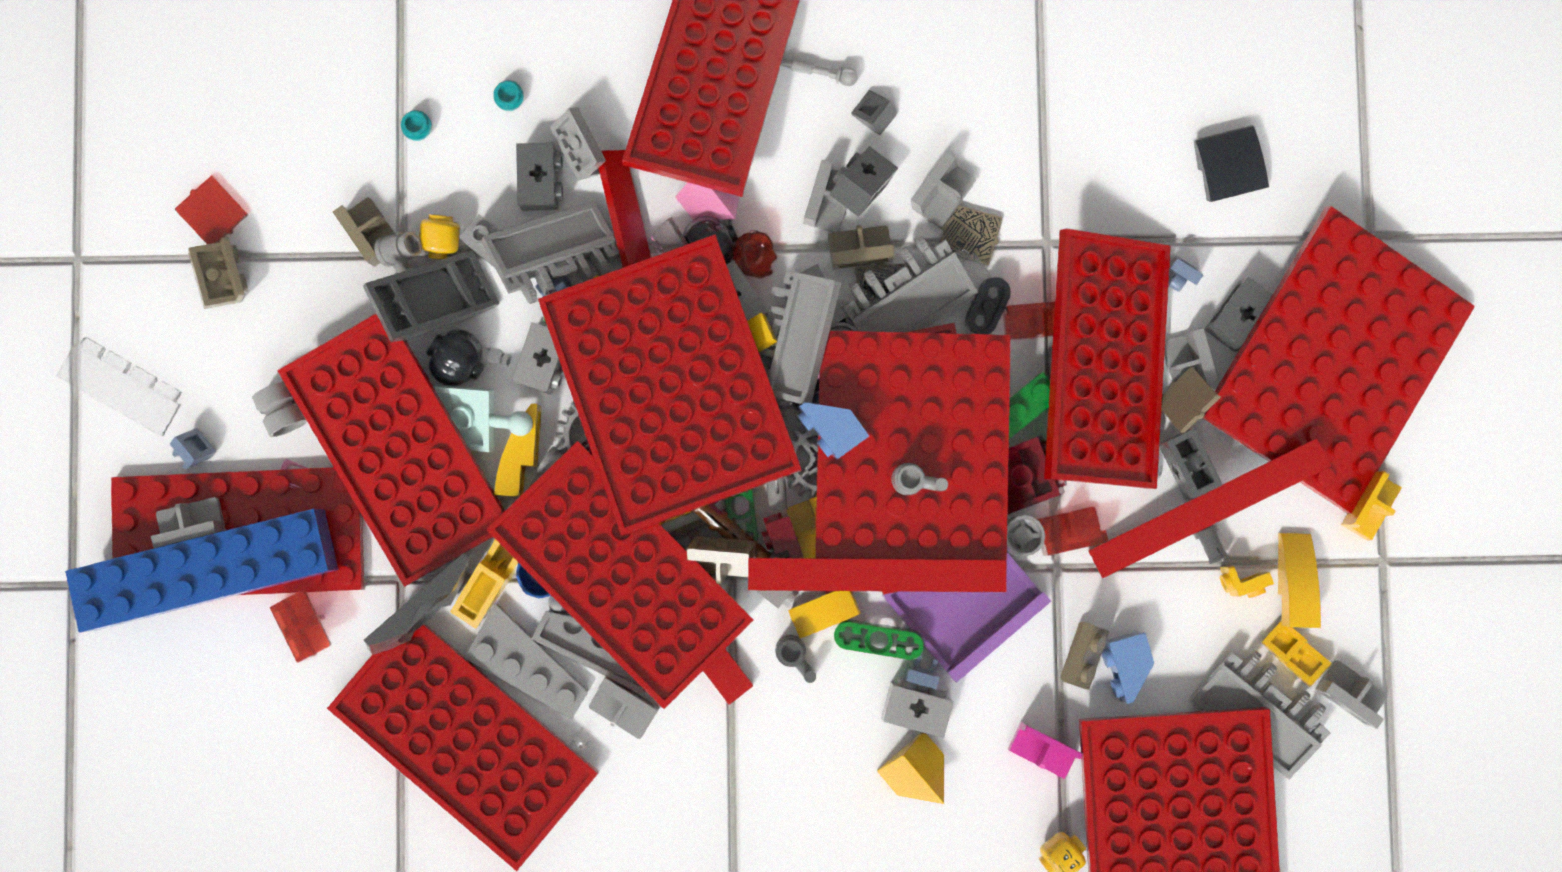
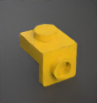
[1219,565,1274,598]

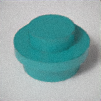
[493,80,524,111]
[401,110,432,141]

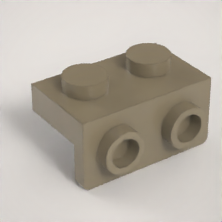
[187,237,248,309]
[1060,622,1109,690]

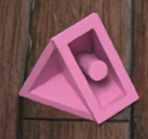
[675,183,739,220]

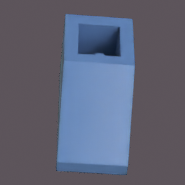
[798,402,869,459]
[1102,631,1154,704]

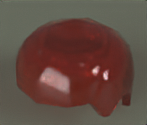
[733,230,778,279]

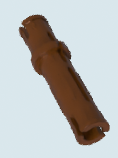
[693,504,772,558]

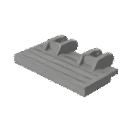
[482,201,620,304]
[842,236,978,332]
[759,270,841,404]
[1191,650,1331,780]

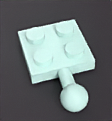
[433,384,533,452]

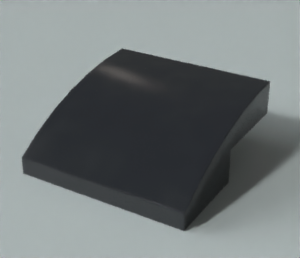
[1193,125,1269,202]

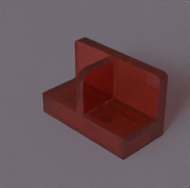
[1003,301,1055,340]
[1037,507,1109,556]
[269,591,332,663]

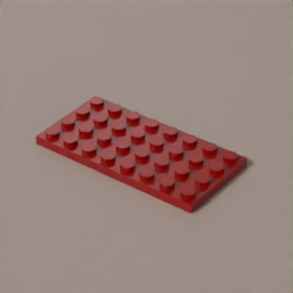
[622,0,800,197]
[1044,228,1171,489]
[277,314,505,587]
[486,441,754,709]
[111,467,365,596]
[326,624,599,871]

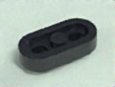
[965,277,1011,334]

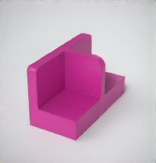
[1007,722,1083,779]

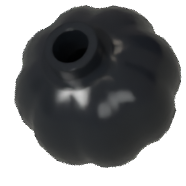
[680,216,738,265]
[426,329,486,386]

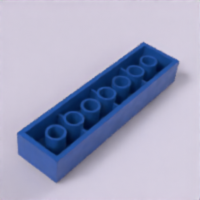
[65,509,338,633]

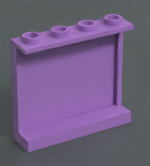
[882,552,1052,683]

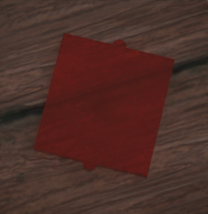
[175,175,249,244]

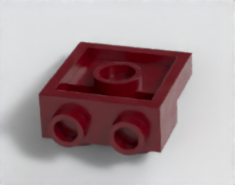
[1008,435,1067,514]
[761,512,804,558]

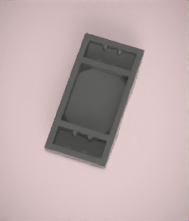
[363,250,500,342]
[363,553,469,655]

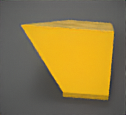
[877,732,944,804]

